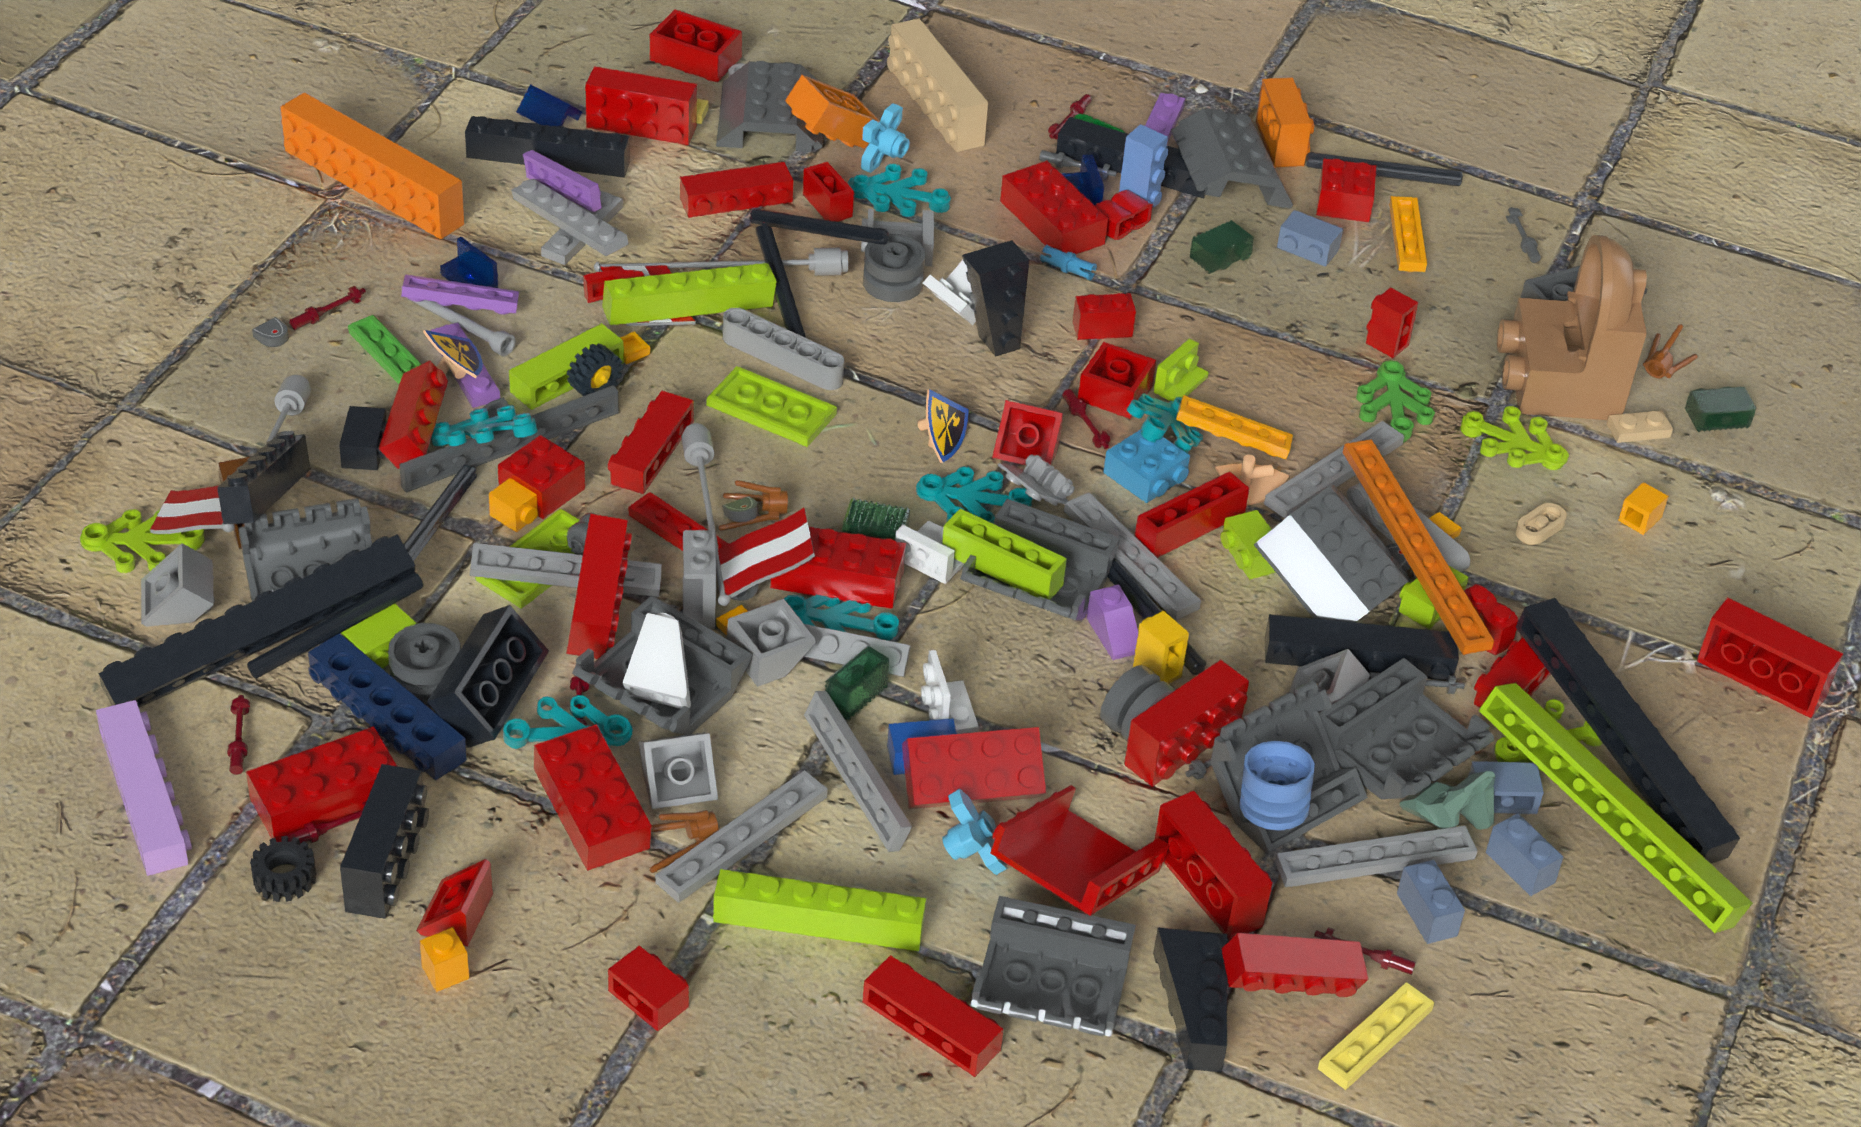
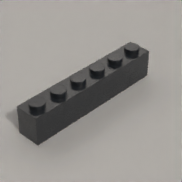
[465,116,630,178]
[1056,117,1206,199]
[217,431,311,524]
[1265,614,1459,680]

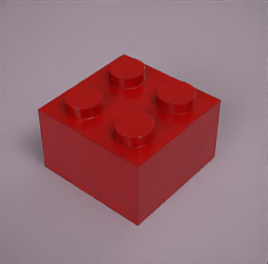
[1316,158,1376,222]
[1078,342,1157,419]
[498,435,585,519]

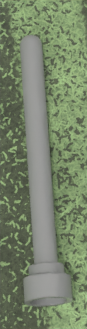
[406,297,516,357]

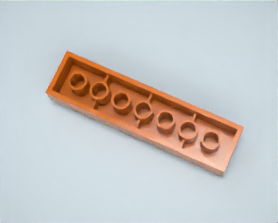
[280,92,464,239]

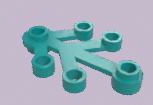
[848,164,951,217]
[1127,393,1203,453]
[431,405,538,446]
[916,467,1032,524]
[784,594,899,641]
[503,695,633,749]

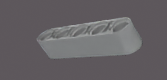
[723,308,844,390]
[1347,483,1470,572]

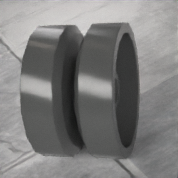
[863,234,925,302]
[388,623,461,705]
[1100,665,1176,742]

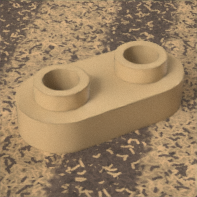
[1515,503,1567,545]

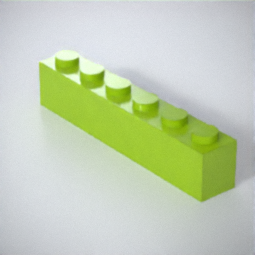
[602,263,776,325]
[713,869,926,951]

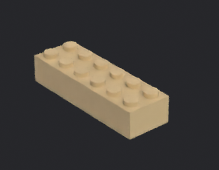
[887,18,988,152]

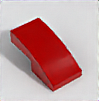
[583,270,644,303]

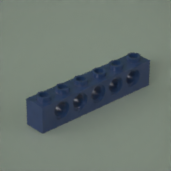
[308,633,467,781]

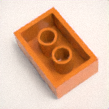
[785,75,880,149]
[1256,77,1314,167]

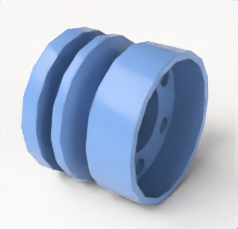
[1240,741,1315,830]

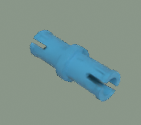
[1040,245,1097,281]

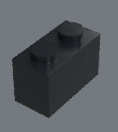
[339,406,387,471]

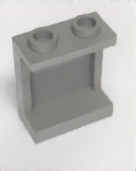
[861,209,934,266]
[683,530,716,629]

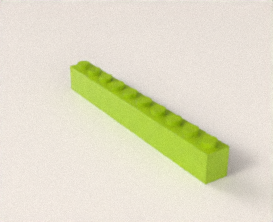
[1479,683,1753,933]

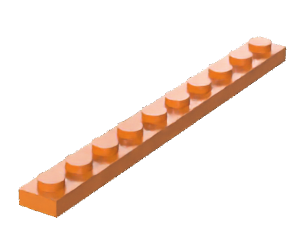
[1343,439,1494,655]

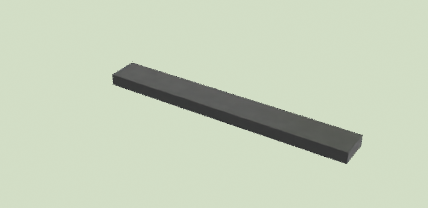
[399,385,619,493]

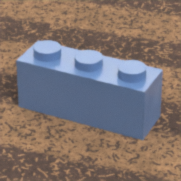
[1119,124,1168,207]

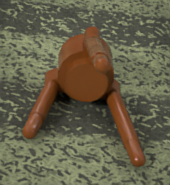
[1643,324,1698,379]
[718,480,788,531]
[650,810,719,873]

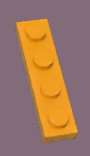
[1389,196,1427,272]
[1176,395,1293,459]

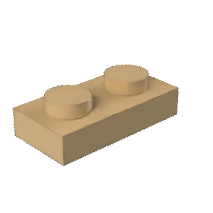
[1607,410,1673,443]

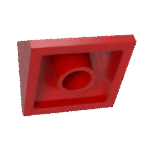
[992,400,1063,466]
[416,859,493,947]

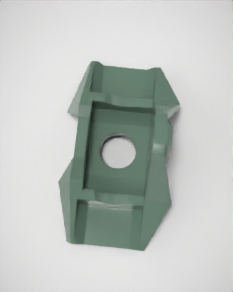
[1399,771,1496,830]

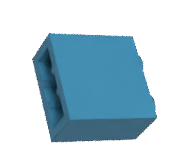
[1104,429,1190,503]

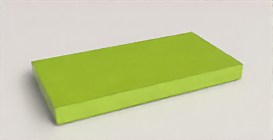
[706,366,837,447]
[475,508,579,609]

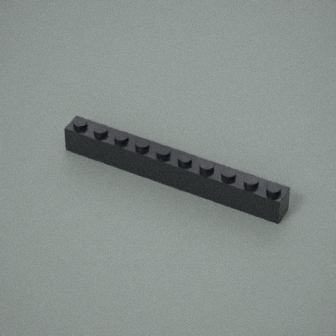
[98,534,416,708]
[1516,598,1740,864]

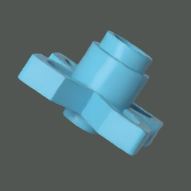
[861,103,910,173]
[942,789,1008,875]

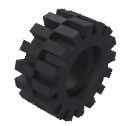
[250,836,316,902]

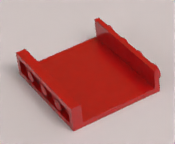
[990,785,1169,916]

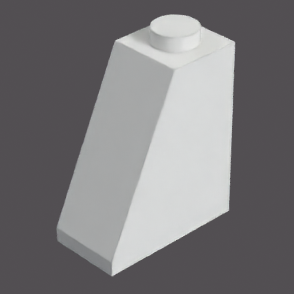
[623,613,691,709]

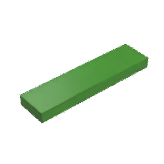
[348,315,421,384]

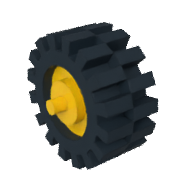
[567,343,623,396]

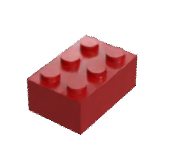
[649,9,742,83]

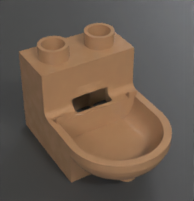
[1497,235,1647,420]

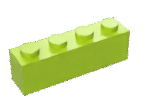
[509,323,624,410]
[942,509,1067,600]

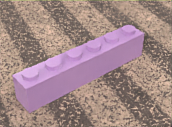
[96,700,192,876]

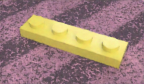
[1318,982,1434,1090]

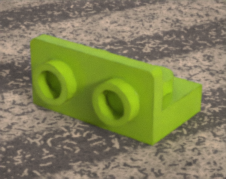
[1154,338,1208,401]

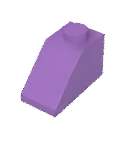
[1087,585,1138,660]

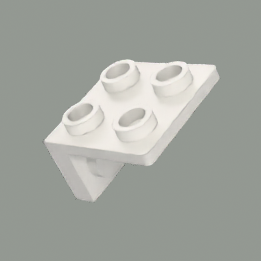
[923,260,976,326]
[895,521,964,584]
[921,650,979,734]

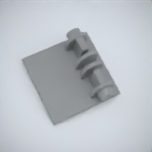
[998,455,1075,506]

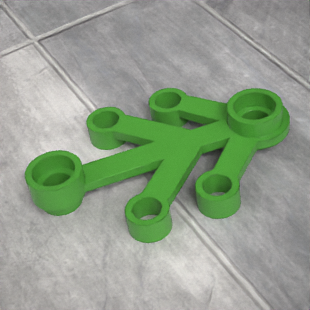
[1356,360,1435,443]

